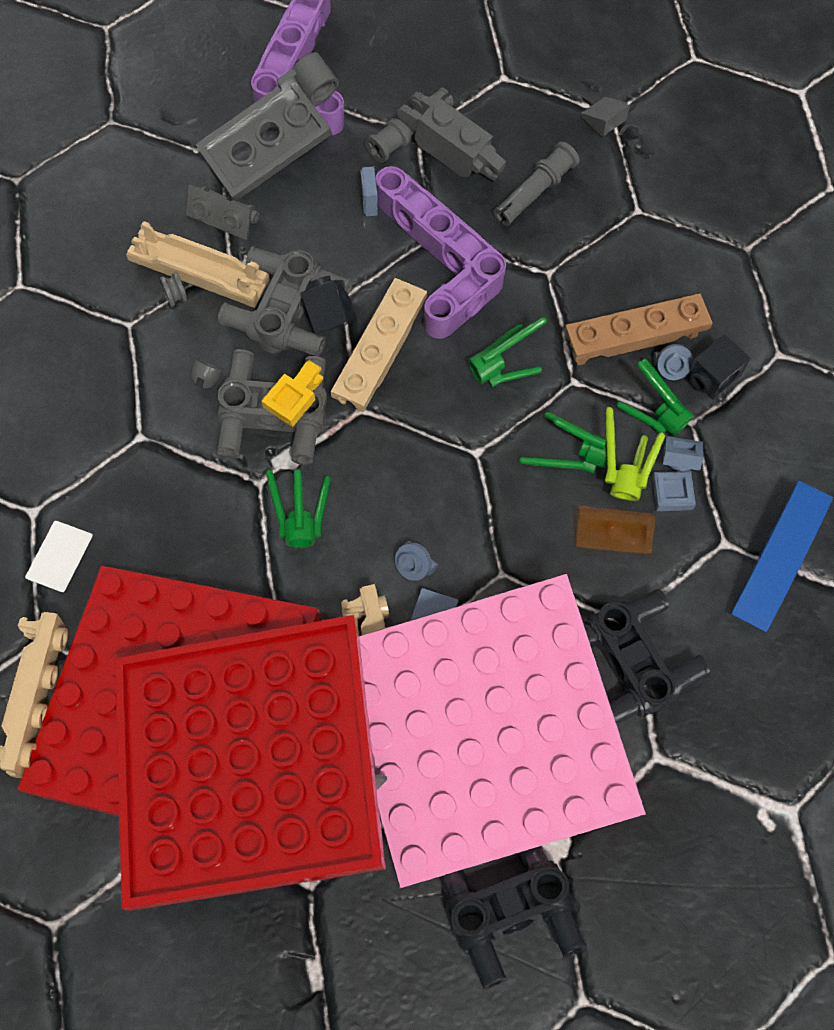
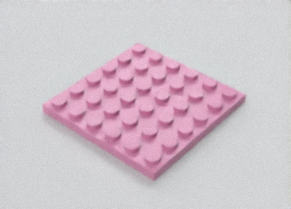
[359,574,645,888]

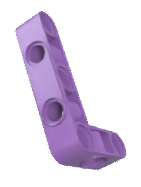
[251,0,345,136]
[376,166,506,339]

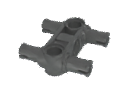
[218,246,352,357]
[217,349,327,465]

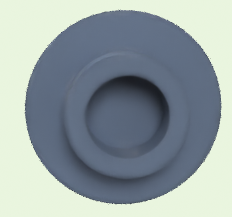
[653,344,693,380]
[395,541,438,581]

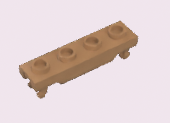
[564,293,713,365]

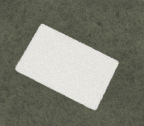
[25,521,93,592]

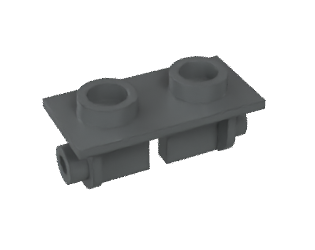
[186,185,260,240]

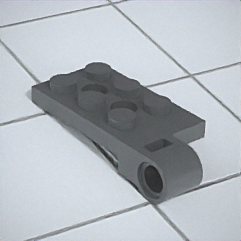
[195,53,339,201]

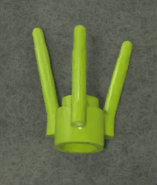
[605,407,665,501]

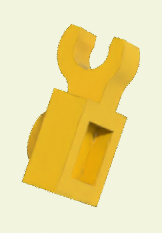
[261,360,324,427]

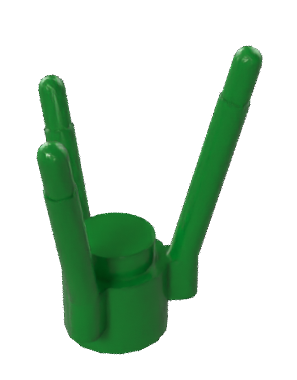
[468,317,547,387]
[617,358,694,436]
[519,412,607,474]
[266,469,331,548]

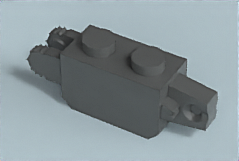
[397,91,506,181]

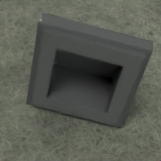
[580,97,630,137]

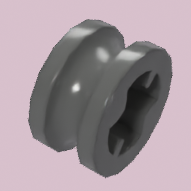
[159,272,188,307]

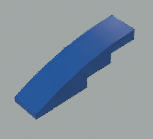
[730,480,834,632]

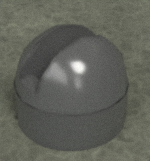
[191,359,223,389]

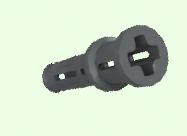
[365,87,454,163]
[493,141,580,226]

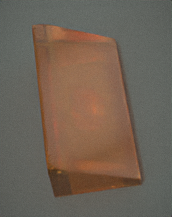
[575,506,656,554]

